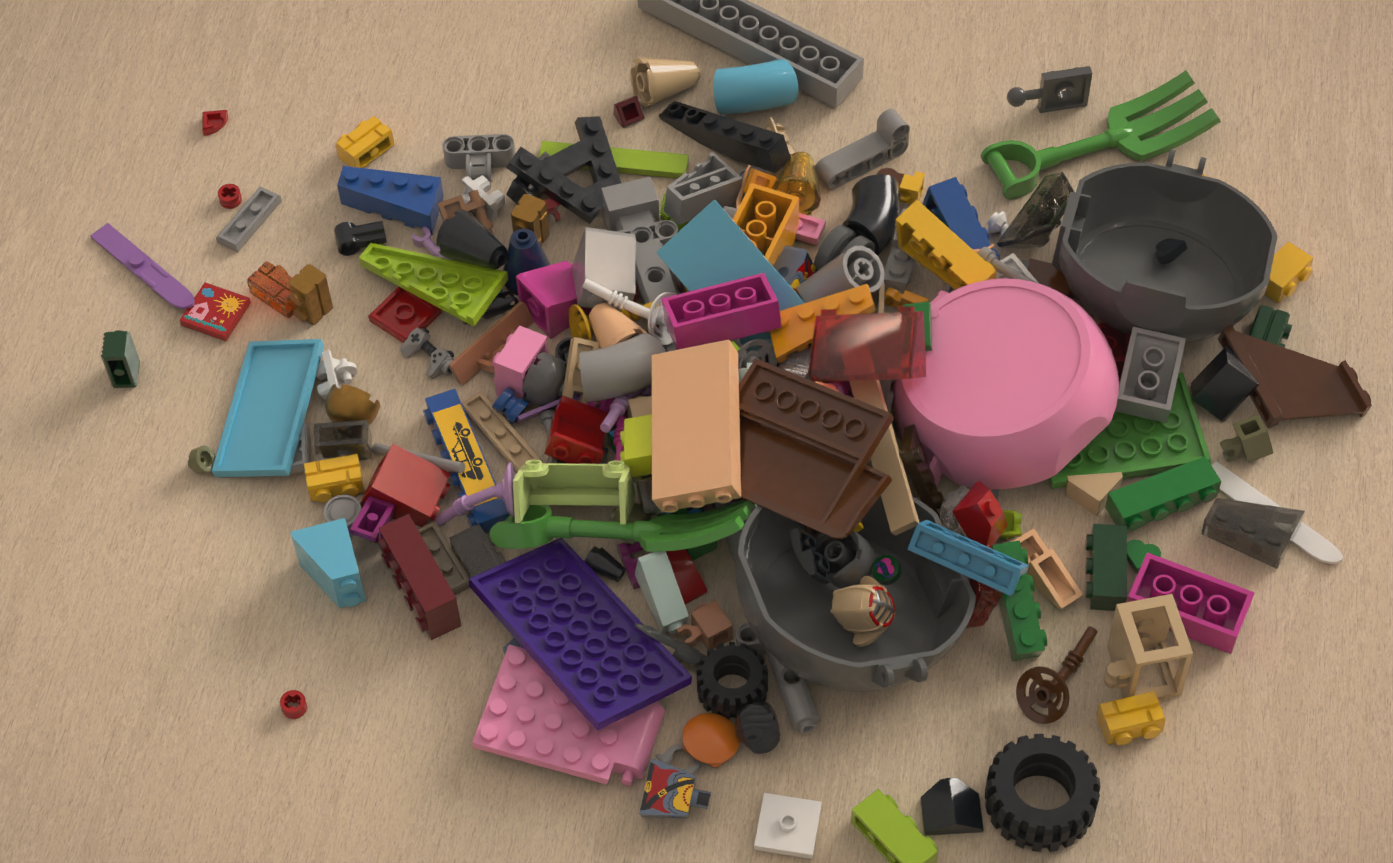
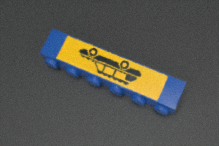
[423,389,509,538]

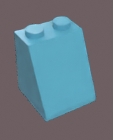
[291,518,366,608]

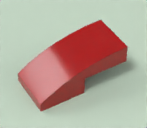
[666,549,708,605]

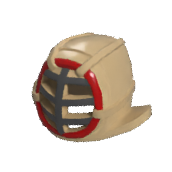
[830,576,895,647]

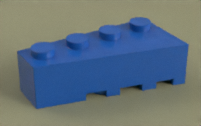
[337,166,444,235]
[922,177,1000,260]

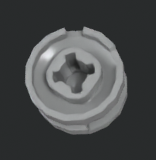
[324,495,362,537]

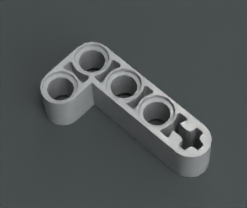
[814,109,910,189]

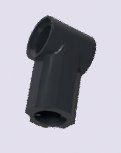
[334,221,387,256]

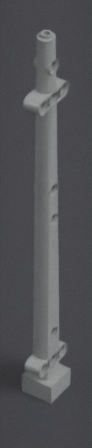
[601,177,820,733]

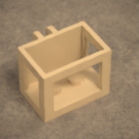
[1103,594,1193,699]

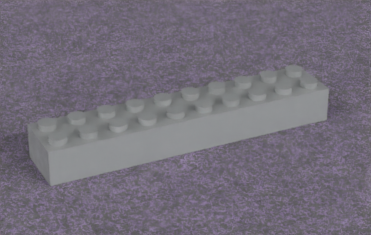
[638,0,864,108]

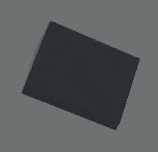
[1191,346,1260,422]

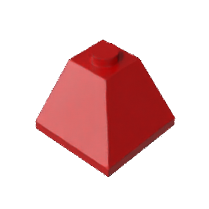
[952,481,1008,548]

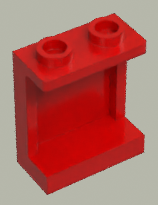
[544,395,608,464]

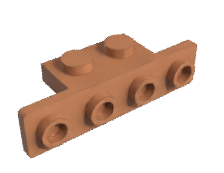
[449,301,534,385]

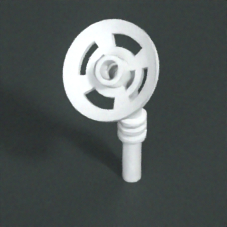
[582,278,677,345]

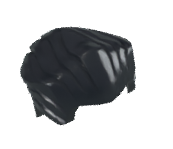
[735,701,781,754]

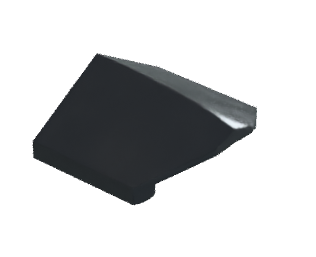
[920,778,984,836]

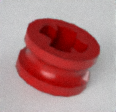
[218,184,242,209]
[280,690,307,719]

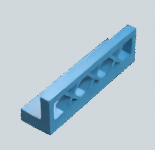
[907,520,1029,596]

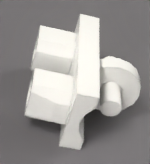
[462,175,505,221]
[316,349,358,401]

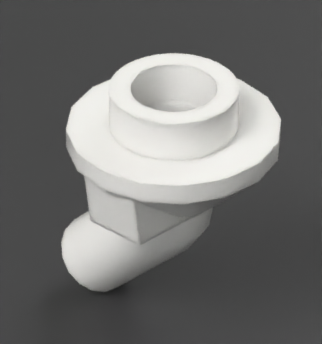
[987,211,1012,247]

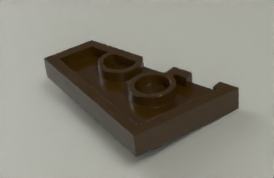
[900,424,945,519]

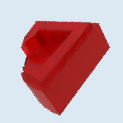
[202,110,228,136]

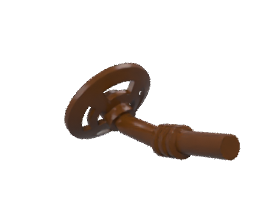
[1016,626,1098,724]

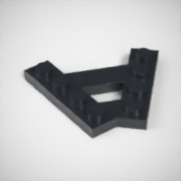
[506,116,622,224]

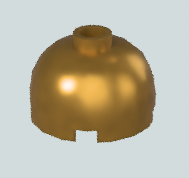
[325,384,381,433]

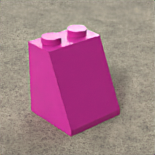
[516,260,592,339]

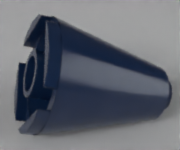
[503,229,551,296]

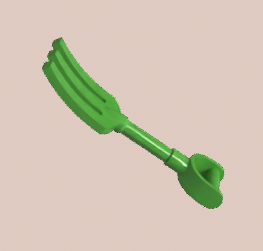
[980,70,1221,200]
[490,499,757,552]

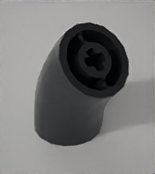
[842,174,900,255]

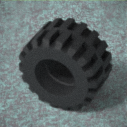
[696,642,768,720]

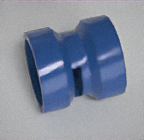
[492,386,529,424]

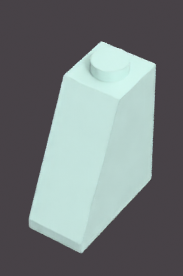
[635,551,689,634]

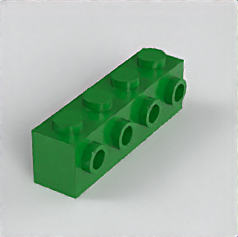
[1105,456,1222,531]
[991,540,1047,661]

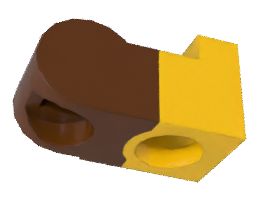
[877,168,925,204]

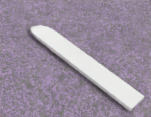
[1211,461,1343,564]

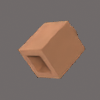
[677,600,733,650]

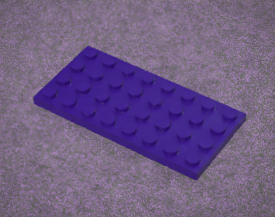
[469,538,692,731]

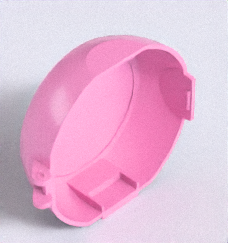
[890,279,1119,490]

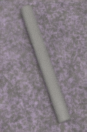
[372,443,465,473]

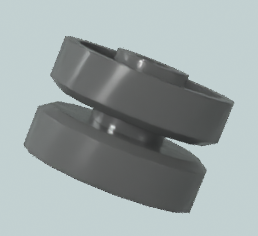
[814,225,875,271]

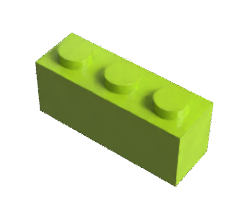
[851,789,938,863]

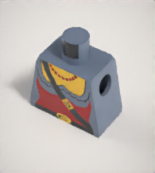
[774,246,817,295]
[639,759,711,819]

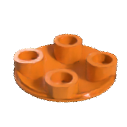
[682,713,740,767]

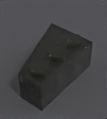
[1201,498,1305,569]

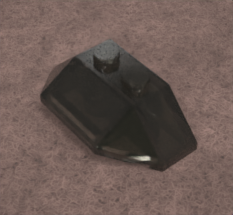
[996,172,1075,249]

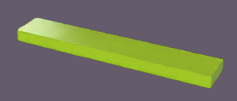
[538,141,689,178]

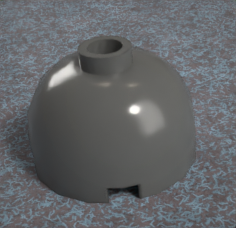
[522,351,566,406]

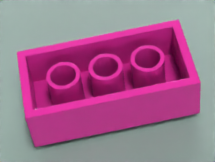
[661,273,782,350]
[1127,552,1255,654]

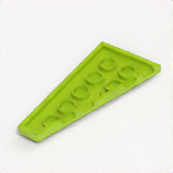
[359,243,508,327]

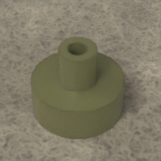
[187,446,216,474]

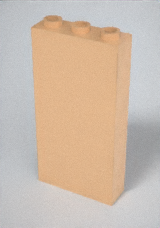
[652,340,741,513]

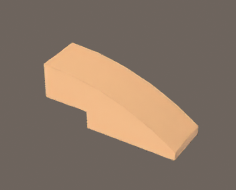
[1012,528,1083,610]

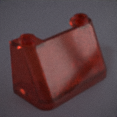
[808,306,926,382]

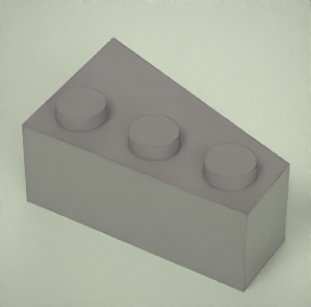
[664,152,743,225]

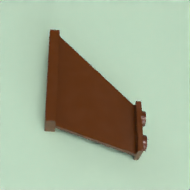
[1218,325,1372,429]

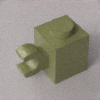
[1220,414,1274,463]

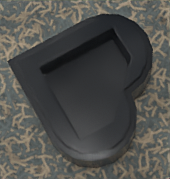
[1155,238,1188,264]

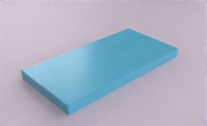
[656,200,805,359]
[211,339,324,477]

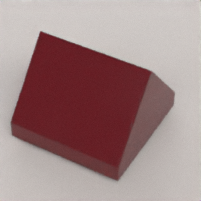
[613,95,645,127]

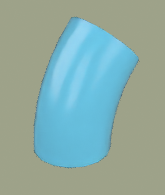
[713,59,798,115]

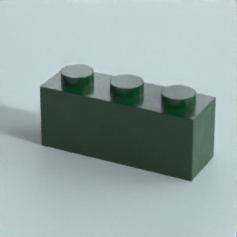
[1085,524,1127,611]

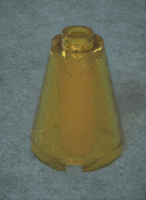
[772,152,821,216]

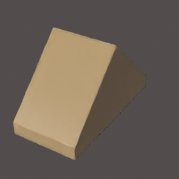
[1065,472,1123,516]

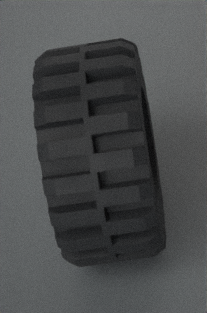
[984,734,1101,852]

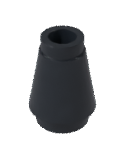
[584,546,626,582]

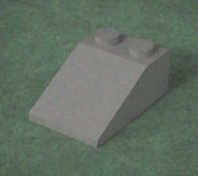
[1115,327,1186,423]

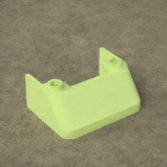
[513,460,635,524]

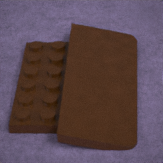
[739,358,894,539]

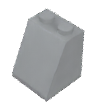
[572,227,636,312]

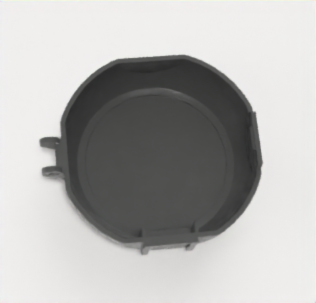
[1052,149,1277,343]
[736,496,976,692]

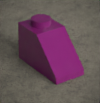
[349,496,395,544]

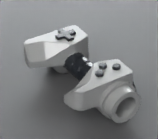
[400,327,454,378]

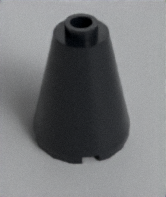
[436,210,507,270]

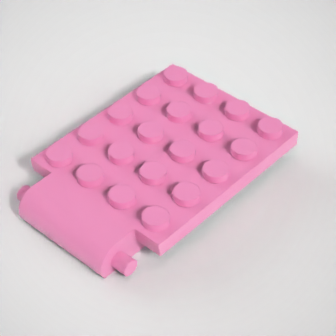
[472,644,665,786]

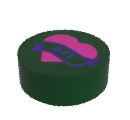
[871,555,901,585]

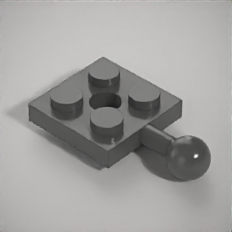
[1007,66,1092,113]

